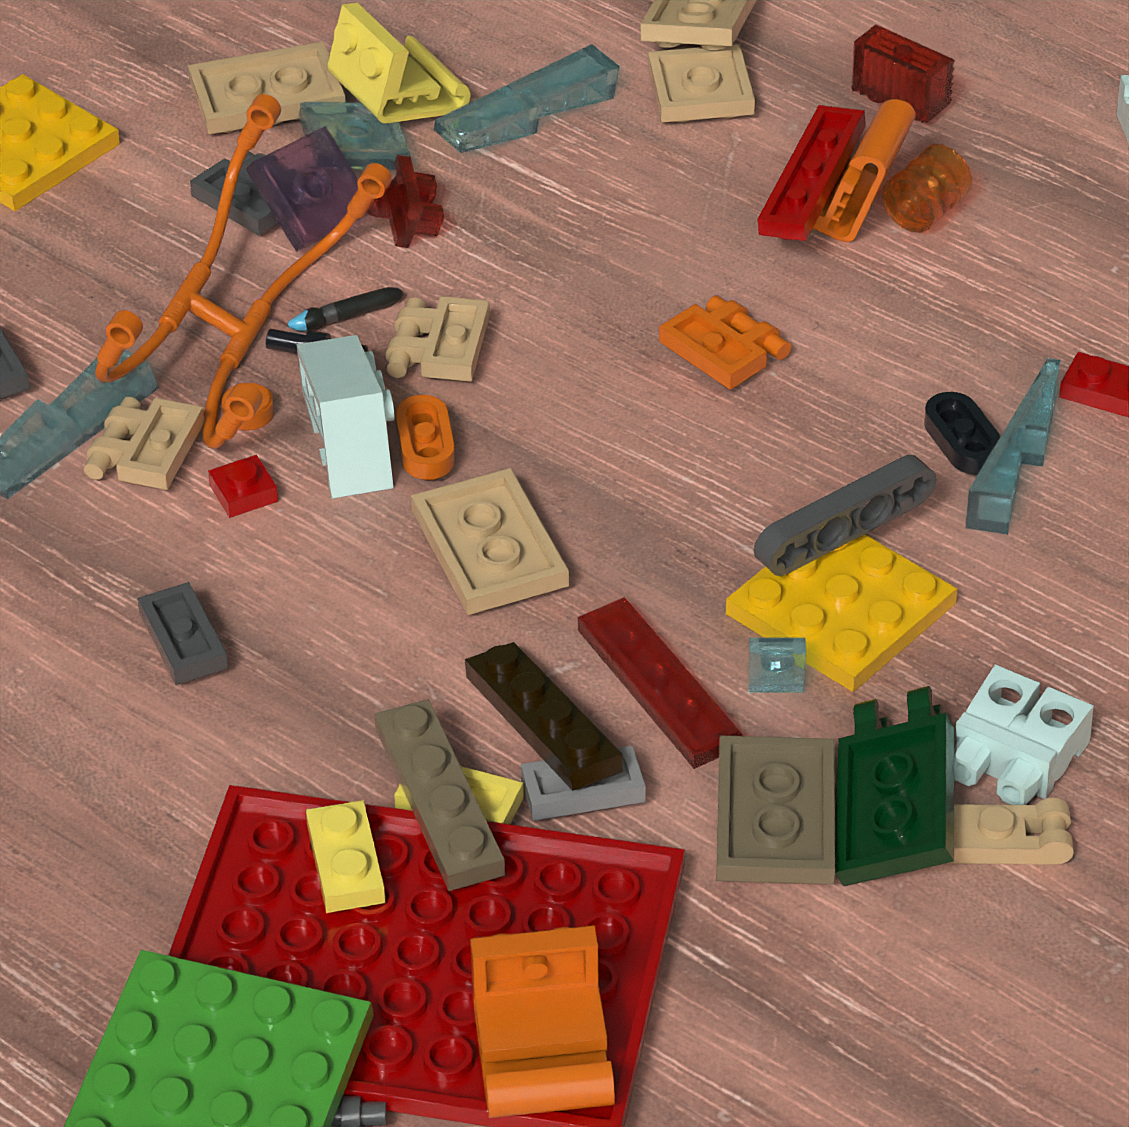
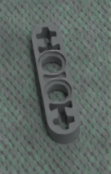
[753,455,937,576]

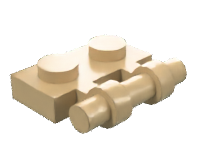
[385,296,490,382]
[84,397,205,490]

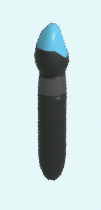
[288,287,403,332]

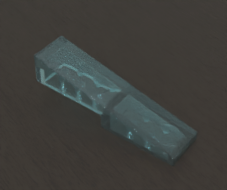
[434,44,620,153]
[0,350,159,500]
[965,358,1061,535]

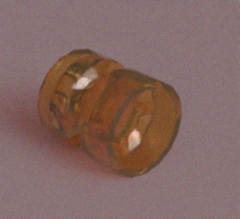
[882,144,972,233]

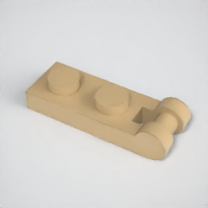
[948,798,1074,865]

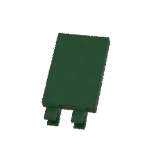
[835,686,954,886]

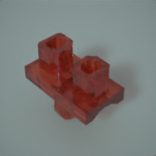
[367,155,444,248]

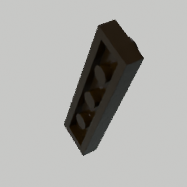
[465,642,623,791]

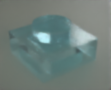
[748,638,806,693]

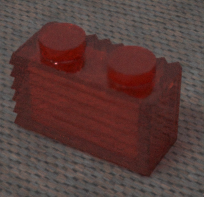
[851,24,955,123]

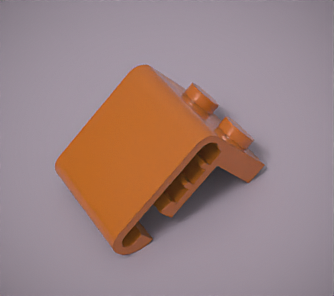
[813,99,915,242]
[470,926,615,1118]

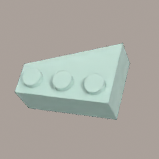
[296,335,394,499]

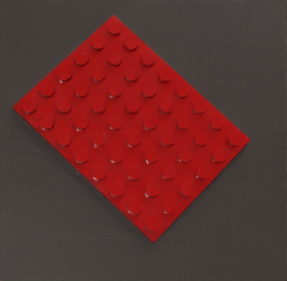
[168,785,685,1127]

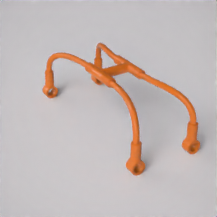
[95,94,392,449]

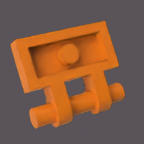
[659,295,792,390]

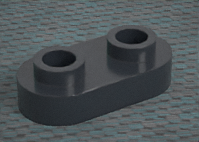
[924,392,1002,475]

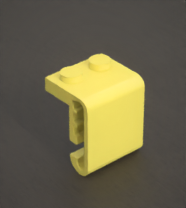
[327,3,471,124]

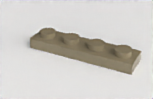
[375,699,505,891]

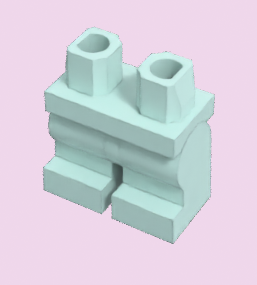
[954,664,1094,805]

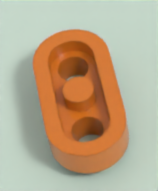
[396,395,455,480]

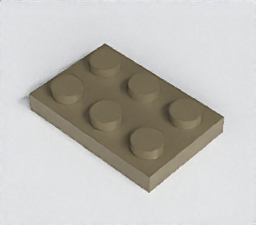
[716,736,835,885]

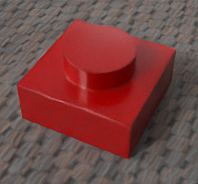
[208,454,278,518]

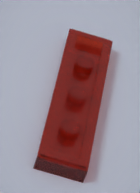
[578,597,742,769]

